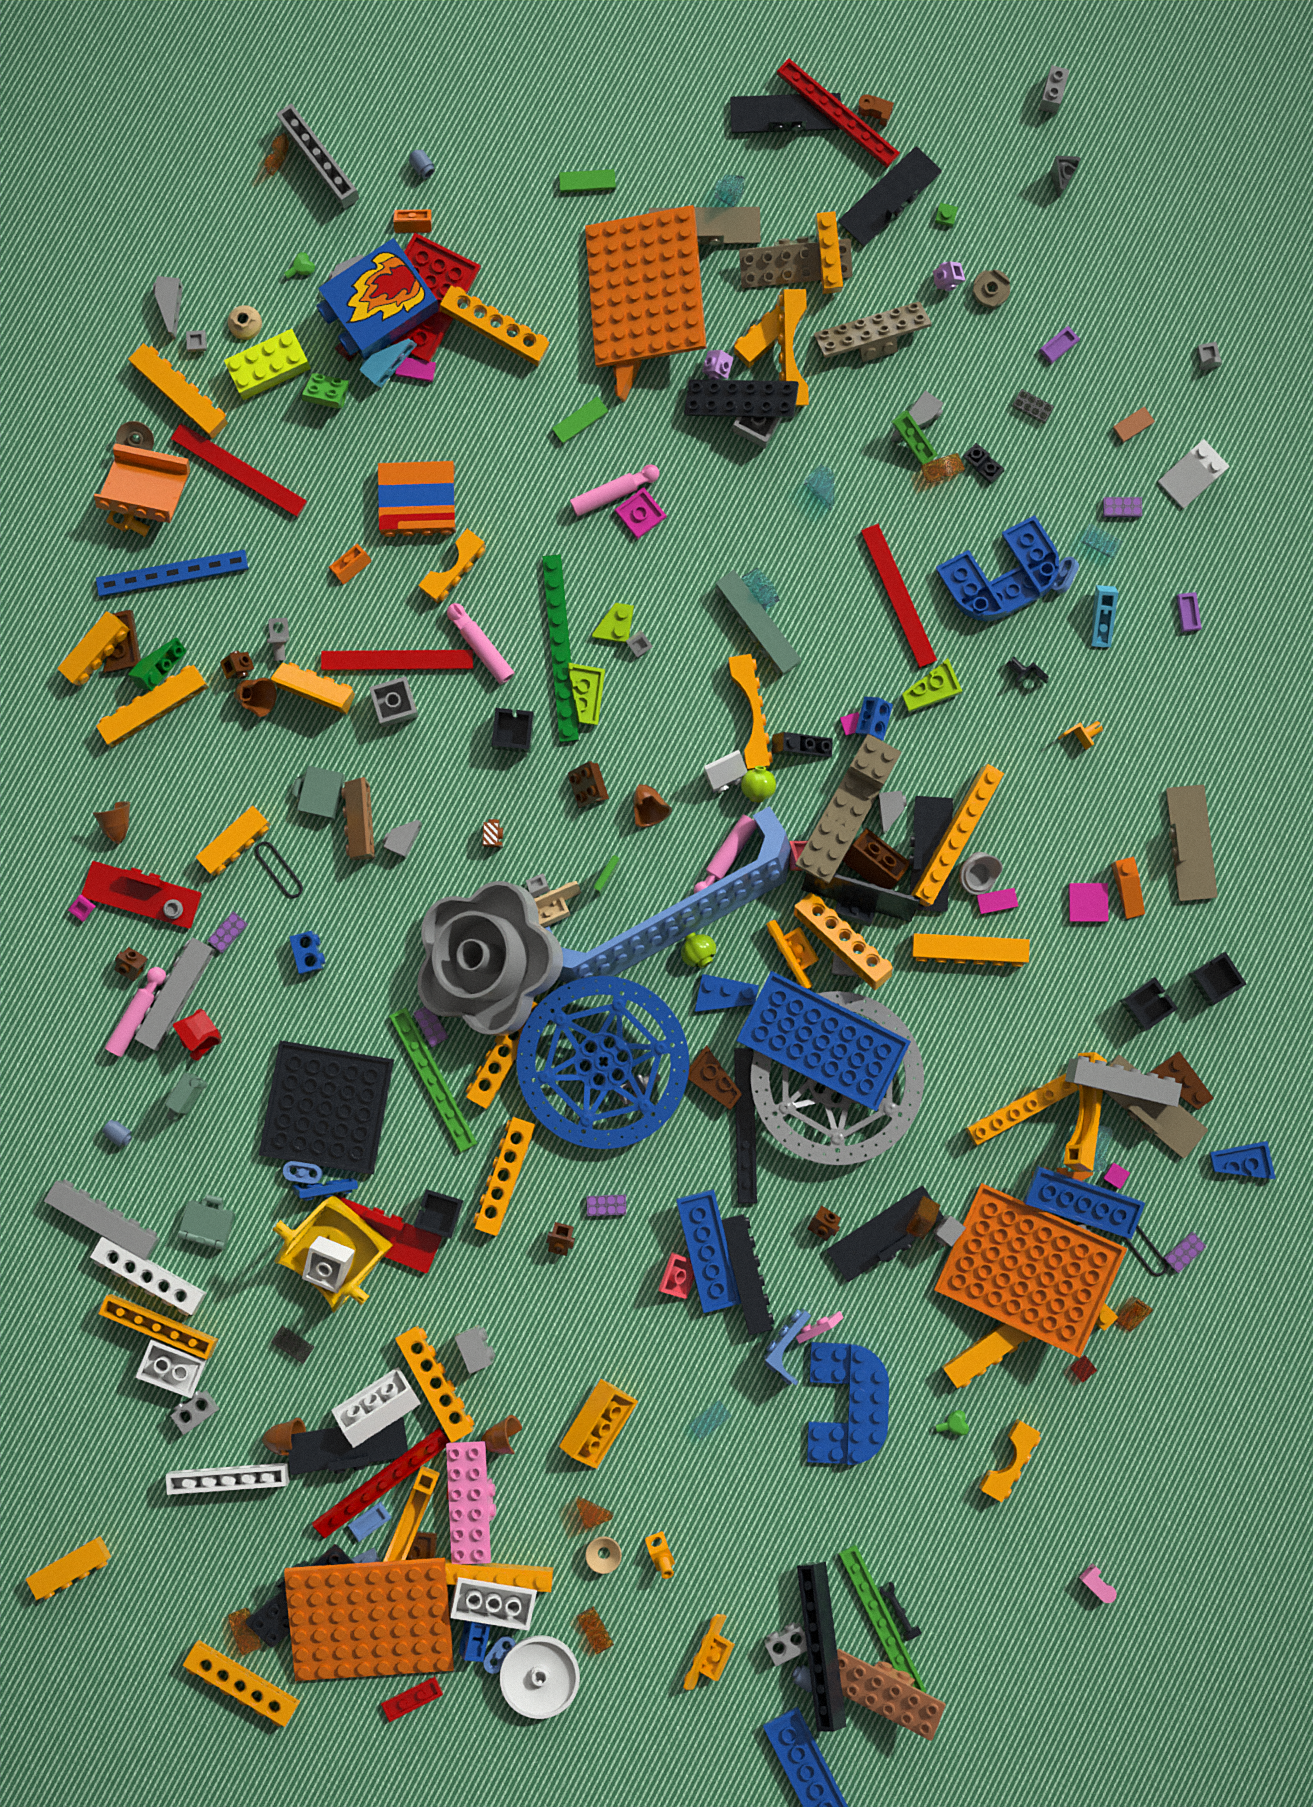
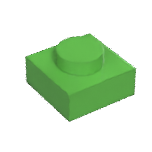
[935,203,958,227]

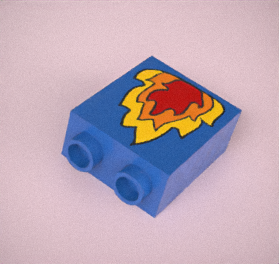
[316,238,439,360]

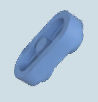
[1052,557,1079,594]
[283,1161,323,1184]
[483,1635,516,1674]

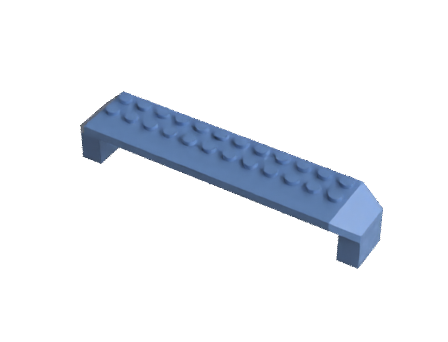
[545,806,791,989]

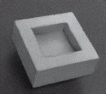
[186,330,207,352]
[626,630,653,658]
[526,873,550,898]

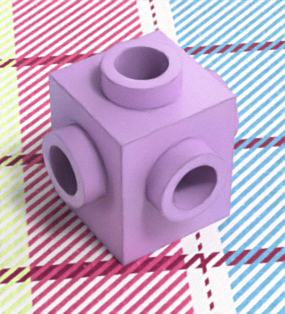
[933,261,966,291]
[702,350,733,380]

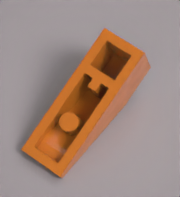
[1111,857,1145,919]

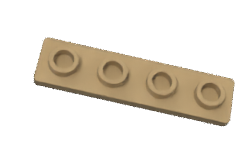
[534,881,581,927]

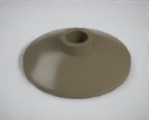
[116,421,154,451]

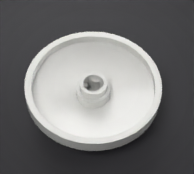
[500,1635,580,1719]

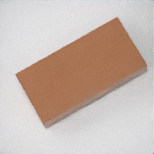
[1112,406,1155,443]

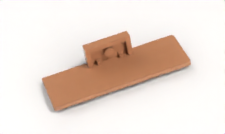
[837,1649,946,1741]

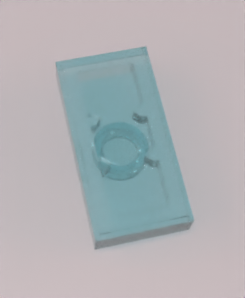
[689,1400,732,1440]

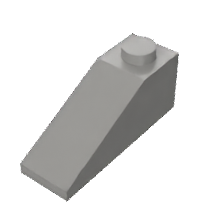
[153,276,183,339]
[891,391,943,443]

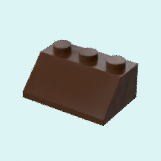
[842,828,909,889]

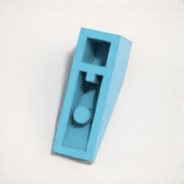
[359,338,417,388]
[1091,585,1118,647]

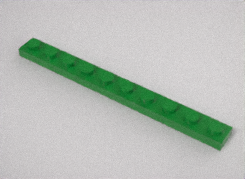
[542,554,579,743]

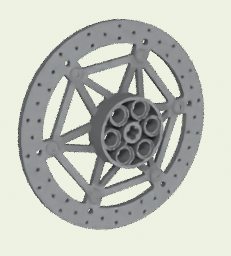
[751,991,924,1165]

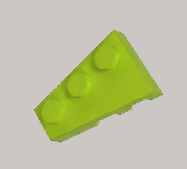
[902,658,962,713]
[567,663,605,726]

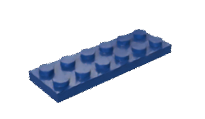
[1024,1166,1145,1239]
[676,1189,741,1313]
[763,1706,848,1807]

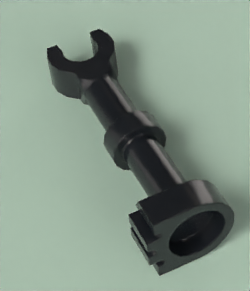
[880,1581,922,1641]

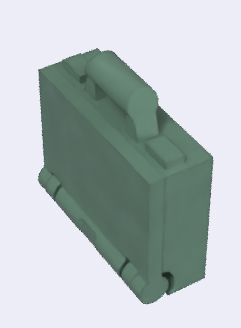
[292,766,346,820]
[165,1073,208,1120]
[178,1194,236,1250]

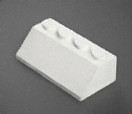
[331,1366,421,1448]
[450,1577,537,1631]

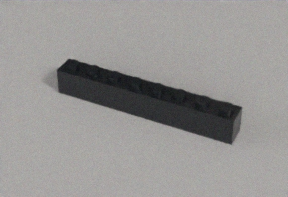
[797,1561,847,1732]

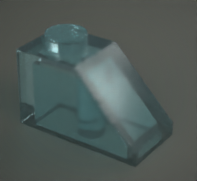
[714,175,745,207]
[804,464,834,510]
[741,568,780,610]

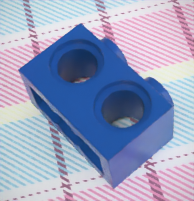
[855,696,893,741]
[289,930,326,975]
[458,1620,491,1662]

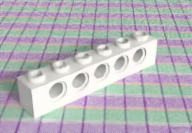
[90,1236,207,1316]
[166,1463,290,1495]

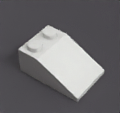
[1158,439,1230,509]
[135,1337,206,1398]

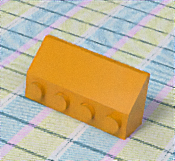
[271,662,355,715]
[559,1379,638,1469]

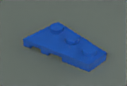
[695,974,759,1012]
[1209,1141,1276,1179]
[292,1178,358,1201]

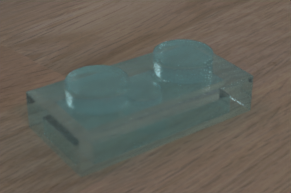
[1080,524,1123,559]

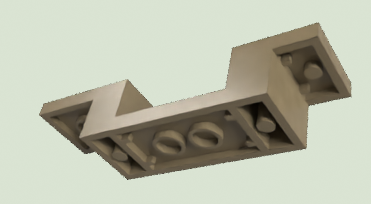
[795,734,901,884]

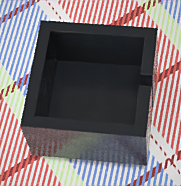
[491,708,535,753]
[1188,952,1247,1006]
[1119,977,1178,1032]
[414,1189,464,1240]

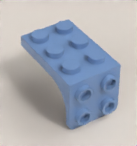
[764,1308,811,1385]

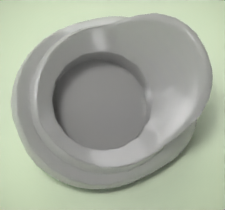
[959,852,1003,895]

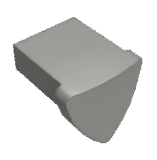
[1197,342,1222,370]

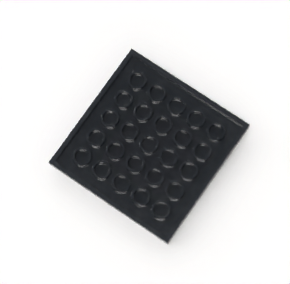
[259,1040,395,1175]

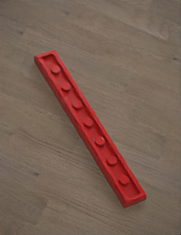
[776,58,900,169]
[171,423,308,518]
[861,523,937,668]
[321,650,473,671]
[312,1427,451,1539]

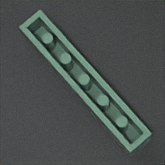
[715,570,802,677]

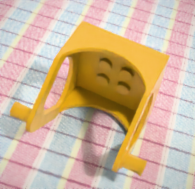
[272,1195,393,1313]

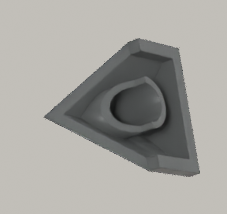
[1050,155,1081,197]

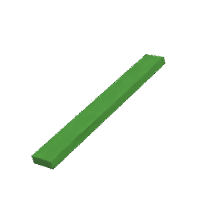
[389,1007,478,1153]
[838,1544,927,1693]

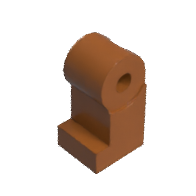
[858,94,894,127]

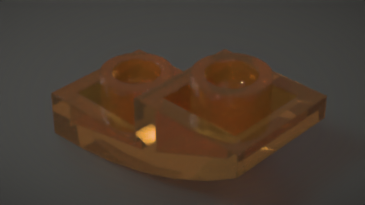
[264,132,289,176]
[921,453,965,483]
[577,1606,614,1654]
[228,1608,261,1655]

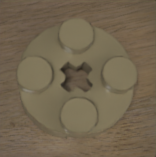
[972,269,1010,309]

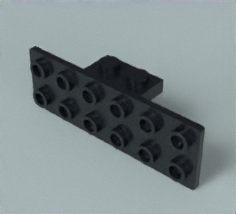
[730,93,841,133]
[838,146,942,247]
[684,379,799,418]
[908,796,953,912]
[801,873,920,927]
[827,1186,944,1282]
[288,1417,408,1475]
[245,1544,355,1648]

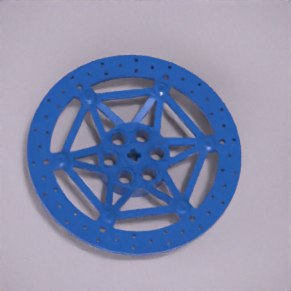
[516,976,690,1149]

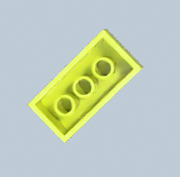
[224,329,311,400]

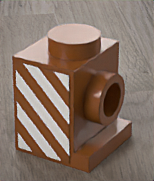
[483,819,503,848]

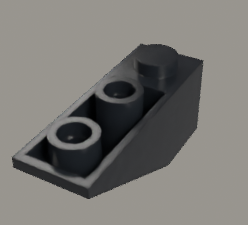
[772,732,833,757]

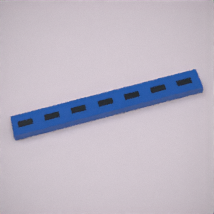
[96,550,249,597]

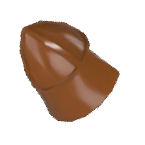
[234,677,277,717]
[633,784,672,828]
[93,801,131,844]
[481,1415,522,1455]
[262,1417,306,1456]

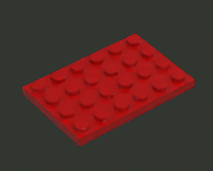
[390,233,481,363]

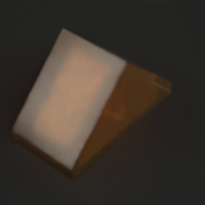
[905,1196,941,1240]
[1115,1296,1153,1332]
[576,1496,614,1529]

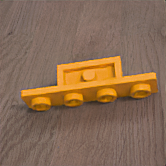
[766,920,819,989]
[683,1614,735,1690]

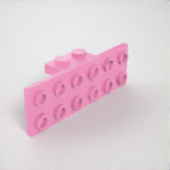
[446,1441,496,1564]

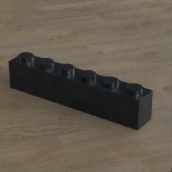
[721,1214,775,1335]

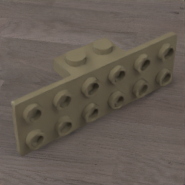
[649,207,761,245]
[739,236,852,288]
[814,302,932,362]
[1166,784,1218,901]
[1103,1055,1208,1158]

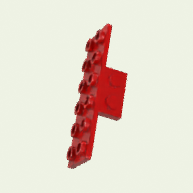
[81,861,202,929]
[335,1195,442,1273]

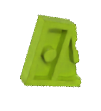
[592,603,634,644]

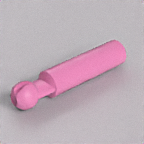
[570,464,660,517]
[447,603,515,685]
[694,814,757,894]
[105,967,166,1057]

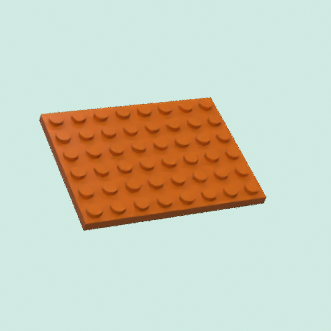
[585,205,707,368]
[934,1183,1128,1358]
[284,1558,454,1681]

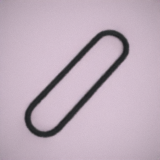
[256,841,303,898]
[1123,1224,1167,1276]

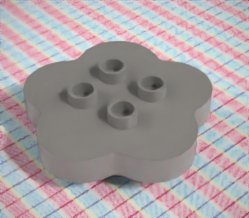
[417,881,563,1036]

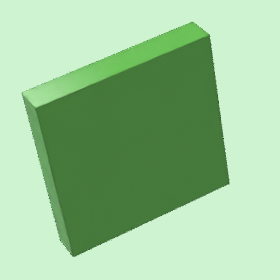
[594,855,620,895]

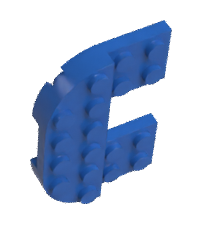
[936,515,1059,621]
[807,1342,889,1465]

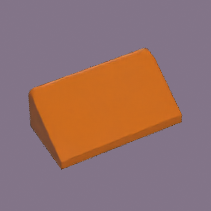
[393,209,432,233]
[328,544,372,584]

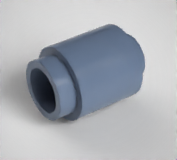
[409,150,435,179]
[102,1119,132,1147]
[791,1664,812,1692]

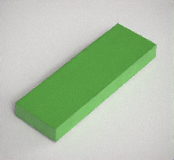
[559,169,616,193]
[552,396,609,445]
[891,410,938,467]

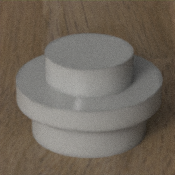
[163,899,183,919]

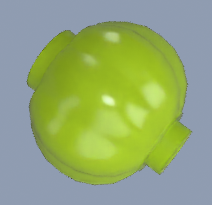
[741,766,776,803]
[681,932,716,969]

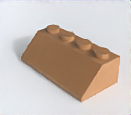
[342,777,375,860]

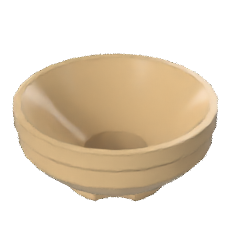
[228,305,262,340]
[586,1536,622,1574]

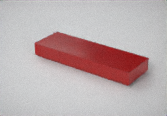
[381,1676,444,1722]

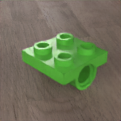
[302,373,349,409]

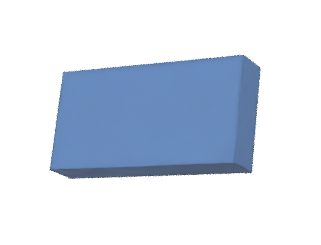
[348,1501,392,1542]

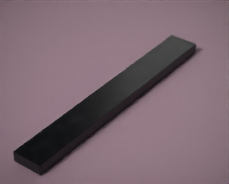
[734,1048,757,1204]

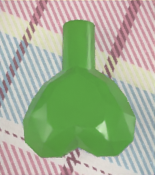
[284,252,315,279]
[936,1410,969,1436]

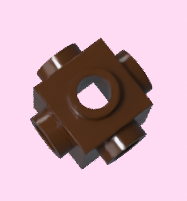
[220,651,254,680]
[114,947,148,982]
[807,1205,841,1241]
[546,1222,575,1256]

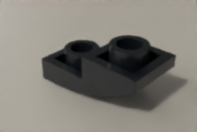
[963,443,1004,484]

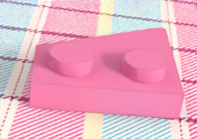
[796,1311,844,1344]

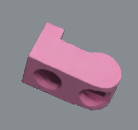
[1079,1563,1117,1603]

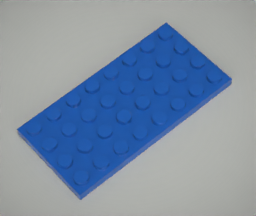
[736,971,911,1111]

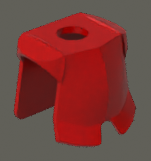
[173,1009,222,1061]

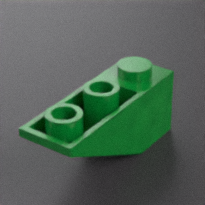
[128,637,187,691]

